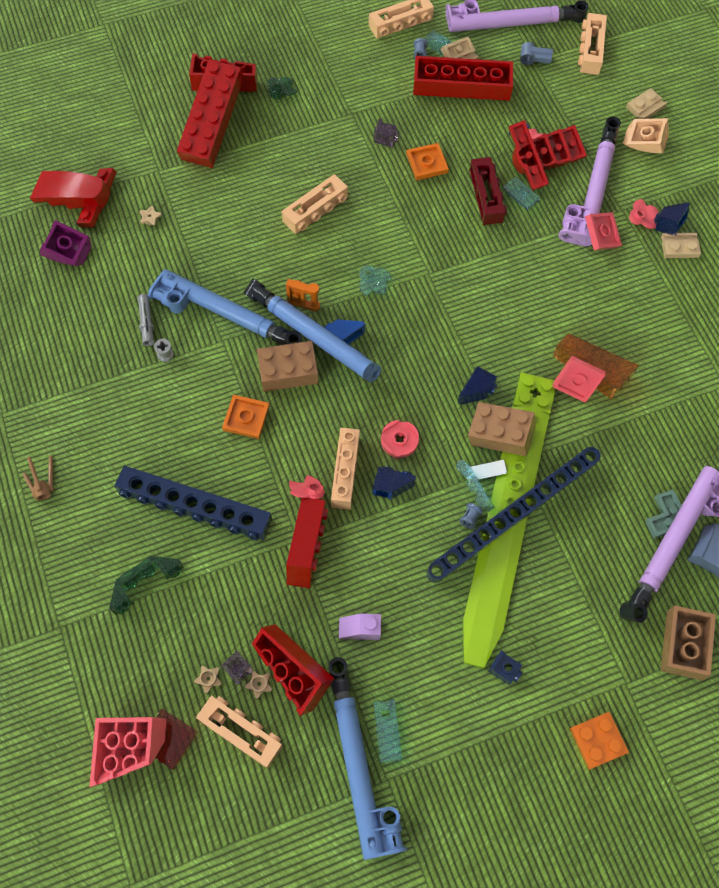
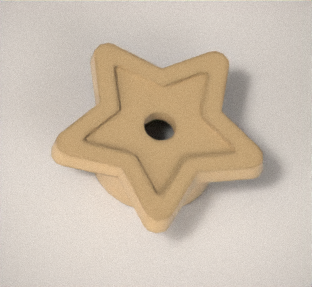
[139,206,162,225]
[194,666,221,693]
[245,671,272,698]

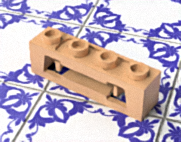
[369,0,434,39]
[578,13,607,75]
[281,174,348,234]
[331,428,360,510]
[196,696,283,769]

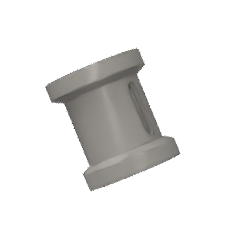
[154,339,174,362]

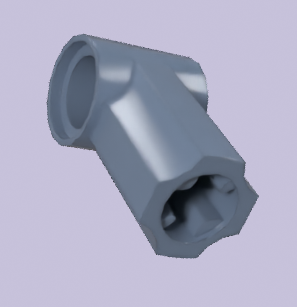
[520,42,553,65]

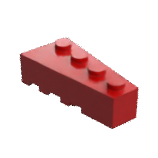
[189,53,258,92]
[286,497,328,588]
[252,624,335,716]

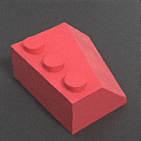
[89,717,166,787]

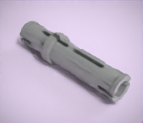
[137,294,154,346]

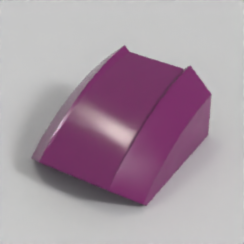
[39,220,91,266]

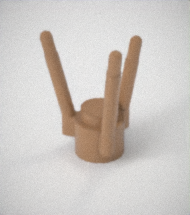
[23,455,54,500]

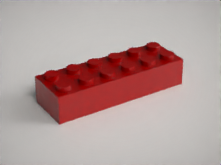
[413,56,513,101]
[177,59,244,168]

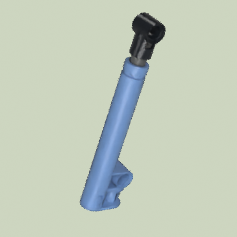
[148,269,302,345]
[243,278,381,382]
[329,657,408,860]

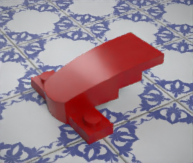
[508,120,587,191]
[30,168,117,228]

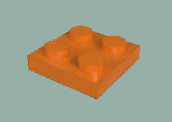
[406,143,449,181]
[222,395,270,439]
[570,712,629,770]

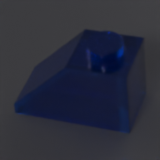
[654,202,690,236]
[458,366,497,405]

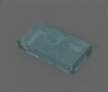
[424,30,453,56]
[503,177,540,210]

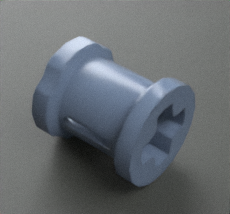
[413,38,428,59]
[459,503,483,529]

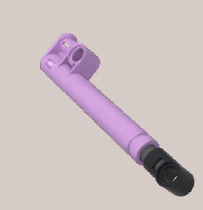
[446,0,589,32]
[558,116,621,246]
[620,466,719,623]

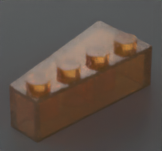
[553,333,639,400]

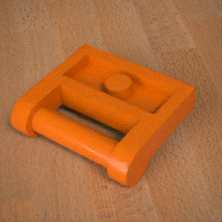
[286,279,320,312]

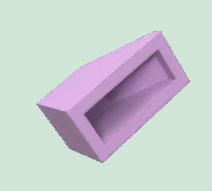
[339,614,381,640]

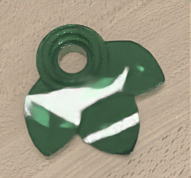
[267,77,297,99]

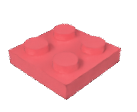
[585,212,622,250]
[553,356,605,403]

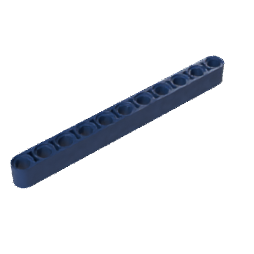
[426,447,601,583]

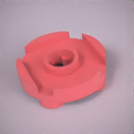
[381,420,419,459]

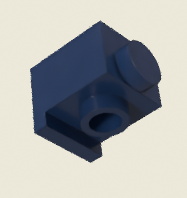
[488,650,523,685]

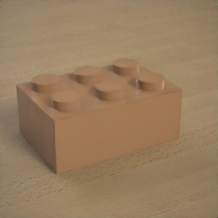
[257,341,318,392]
[468,402,537,457]
[661,605,716,680]

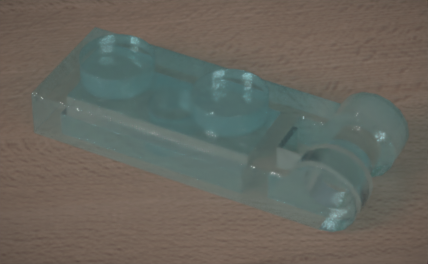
[456,460,495,512]
[373,699,402,763]

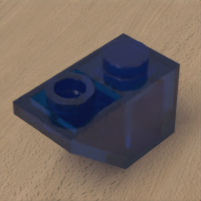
[372,466,416,499]

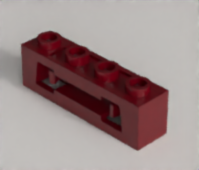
[469,157,507,225]

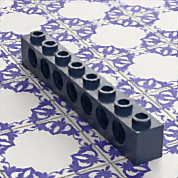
[115,465,272,541]

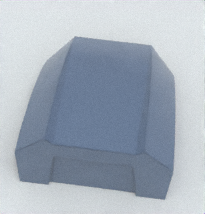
[687,523,719,578]

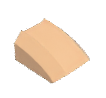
[623,118,669,153]

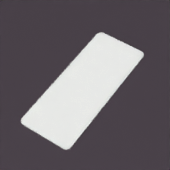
[468,460,507,481]

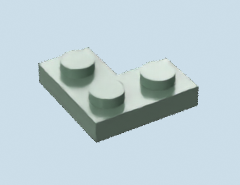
[645,489,682,539]

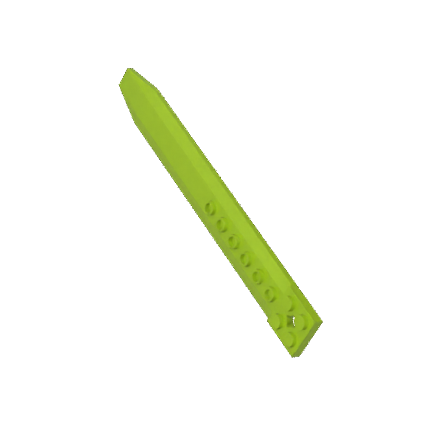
[463,372,555,669]

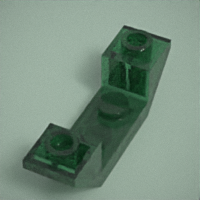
[109,556,184,615]

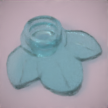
[359,265,392,296]

